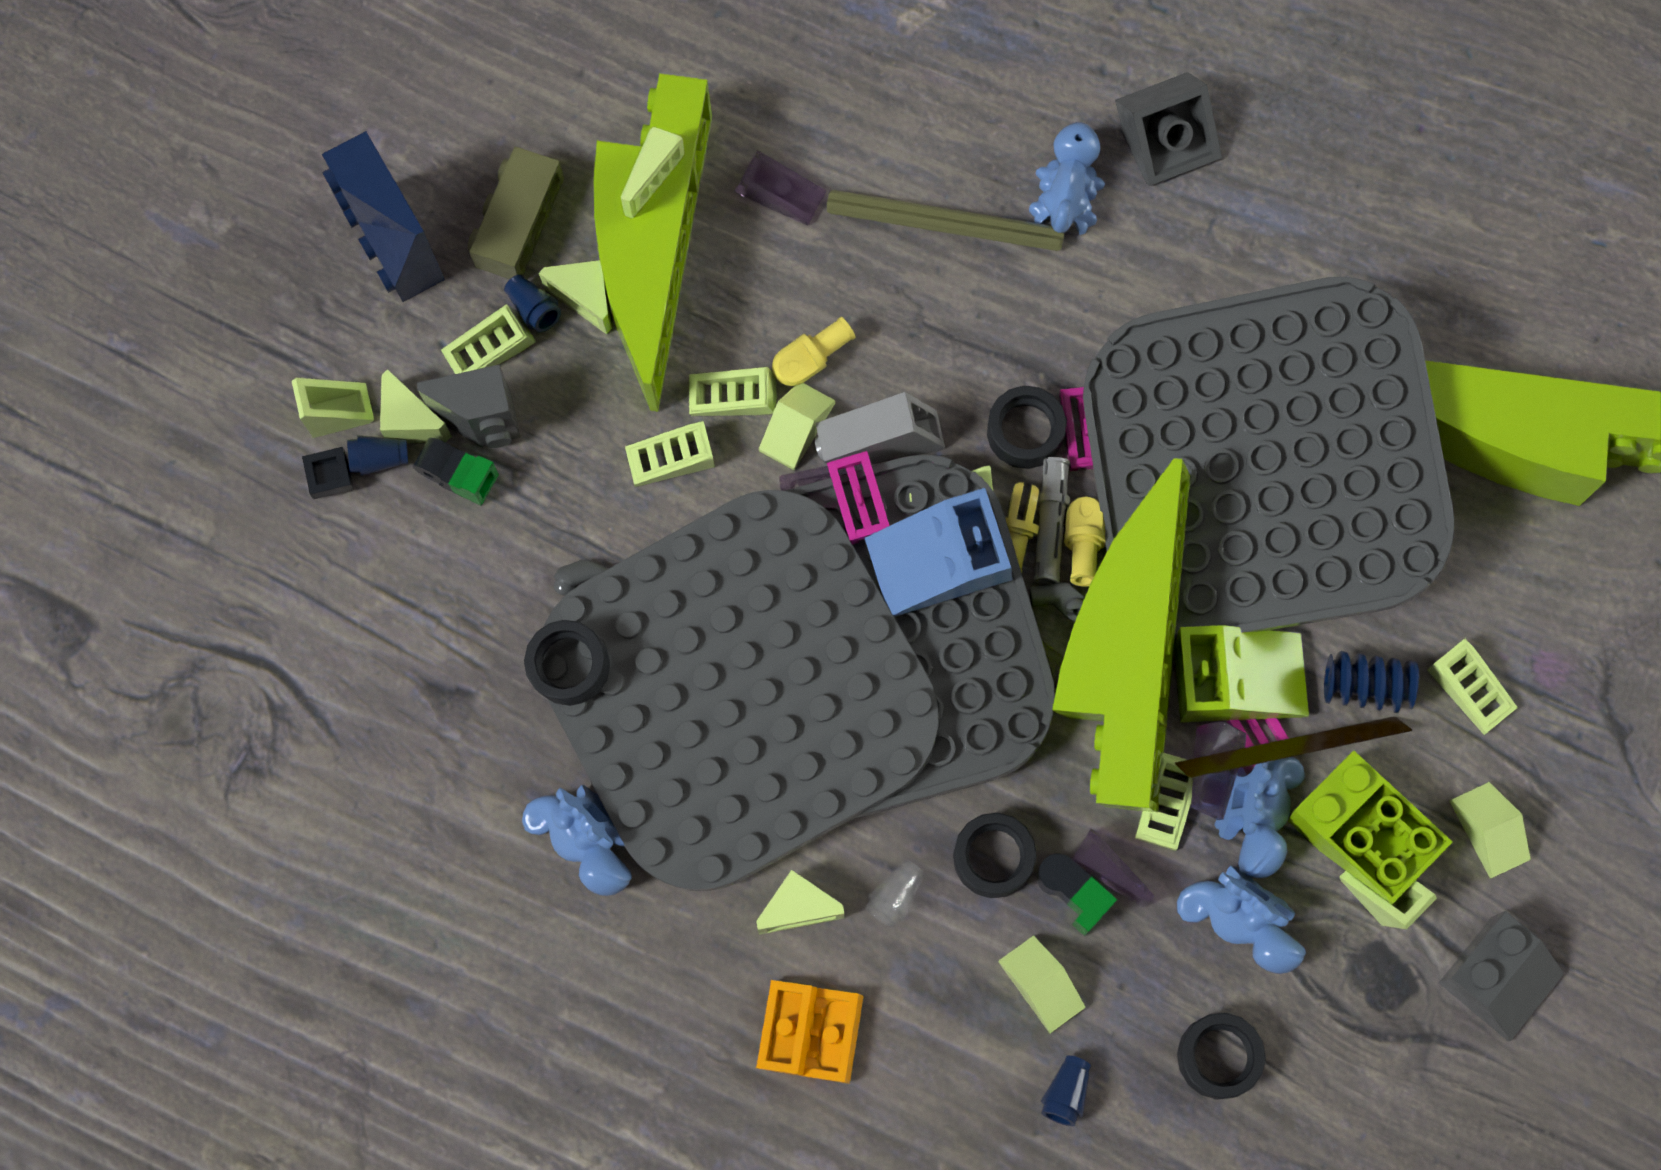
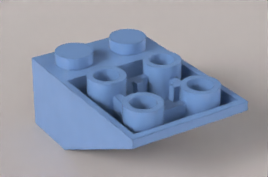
[865,488,1012,617]

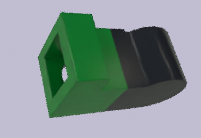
[413,437,499,506]
[1036,853,1117,936]

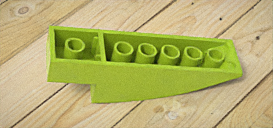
[594,73,712,412]
[1425,360,1661,506]
[1052,458,1190,813]

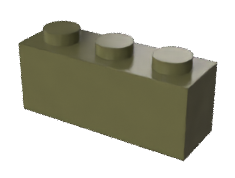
[467,146,564,279]

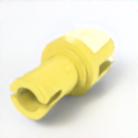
[772,317,856,386]
[1005,482,1039,573]
[1064,496,1106,586]

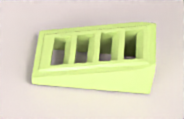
[621,127,684,218]
[441,304,536,374]
[689,367,777,416]
[625,421,715,487]
[1427,638,1518,735]
[1135,753,1198,851]

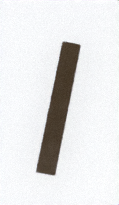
[1175,717,1412,778]

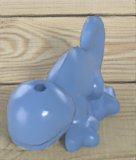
[1029,122,1105,235]
[1215,756,1305,878]
[522,785,632,896]
[1177,865,1306,974]

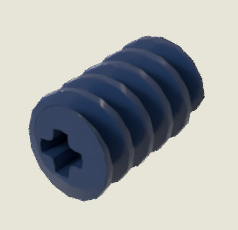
[1324,651,1419,713]

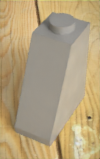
[815,392,945,470]

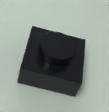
[302,447,354,500]

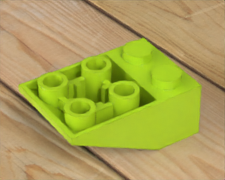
[1174,625,1309,722]
[1288,750,1453,904]

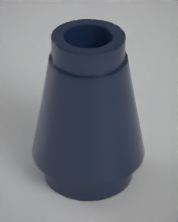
[504,275,561,332]
[347,435,408,476]
[1041,1055,1091,1127]

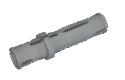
[1033,457,1070,584]

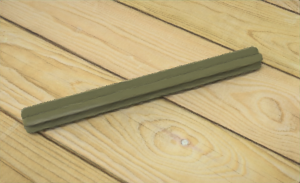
[827,190,1064,251]

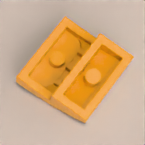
[756,980,864,1084]

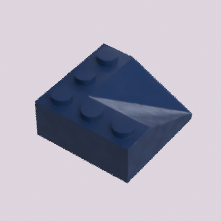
[322,131,445,302]

